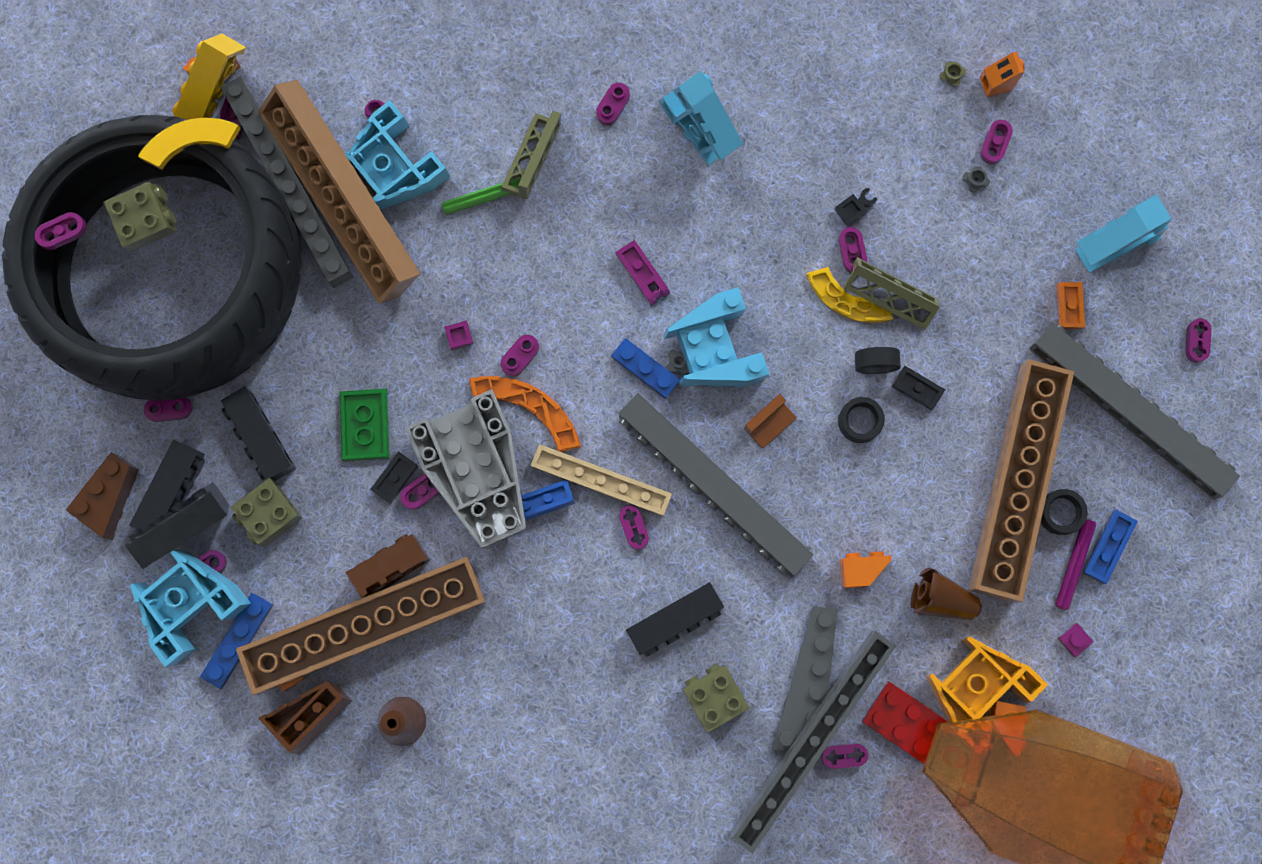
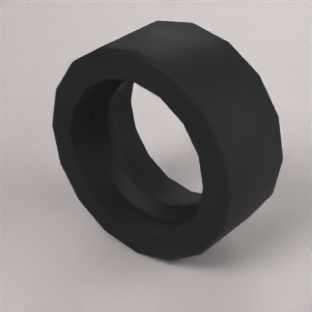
[855,347,901,374]
[838,397,885,443]
[1041,489,1088,535]

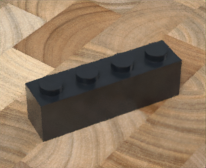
[220,386,296,481]
[129,439,205,530]
[626,582,724,657]

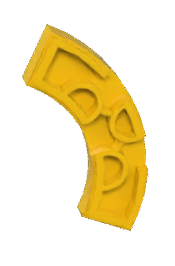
[138,118,241,170]
[806,267,893,323]

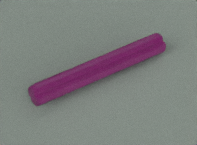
[1055,519,1096,610]

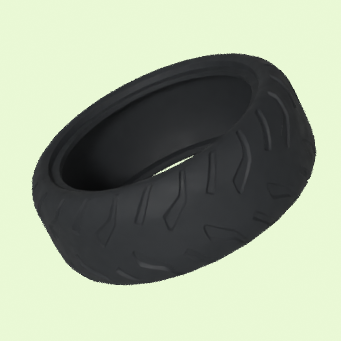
[2,115,302,401]

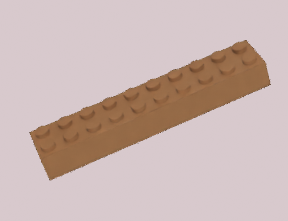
[258,80,420,304]
[968,359,1074,603]
[236,557,487,695]

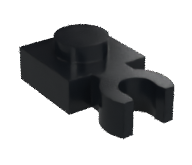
[834,188,877,227]

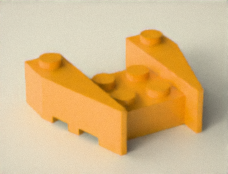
[926,636,1048,755]

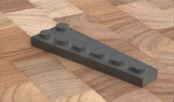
[772,606,838,751]

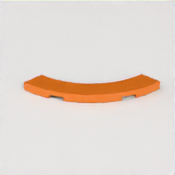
[469,376,581,452]

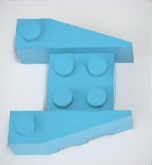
[658,71,743,165]
[345,100,451,210]
[1075,194,1172,273]
[663,287,770,388]
[130,550,251,667]

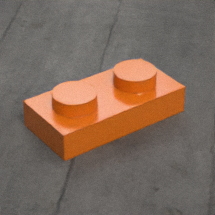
[1057,282,1085,329]

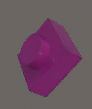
[444,320,474,350]
[1057,623,1094,657]

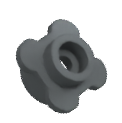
[963,167,990,193]
[666,350,689,374]

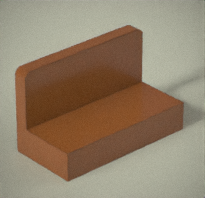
[744,394,796,448]

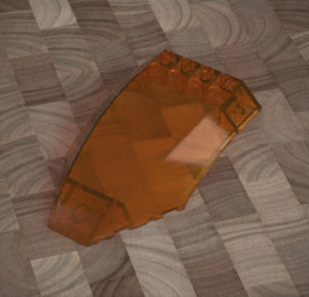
[922,709,1183,864]

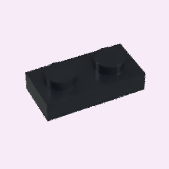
[892,366,946,411]
[370,451,419,504]

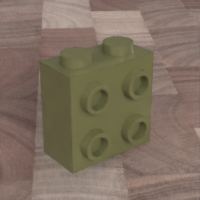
[104,182,177,251]
[230,478,303,547]
[682,663,750,733]

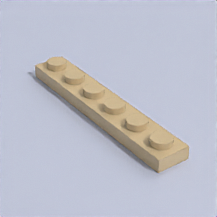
[531,444,672,517]

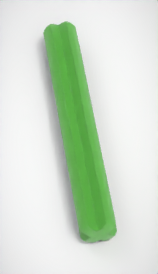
[442,177,521,215]

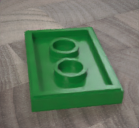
[340,389,390,462]

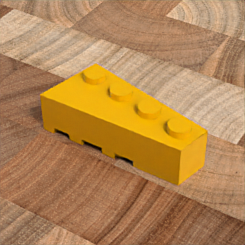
[172,33,246,120]

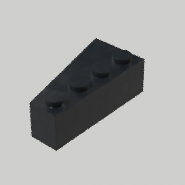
[125,482,229,569]

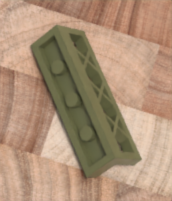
[502,110,561,199]
[844,257,940,330]

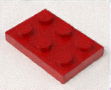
[862,681,950,764]

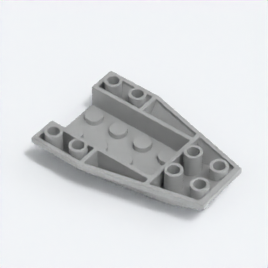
[405,389,527,548]

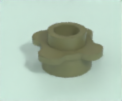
[939,61,966,87]

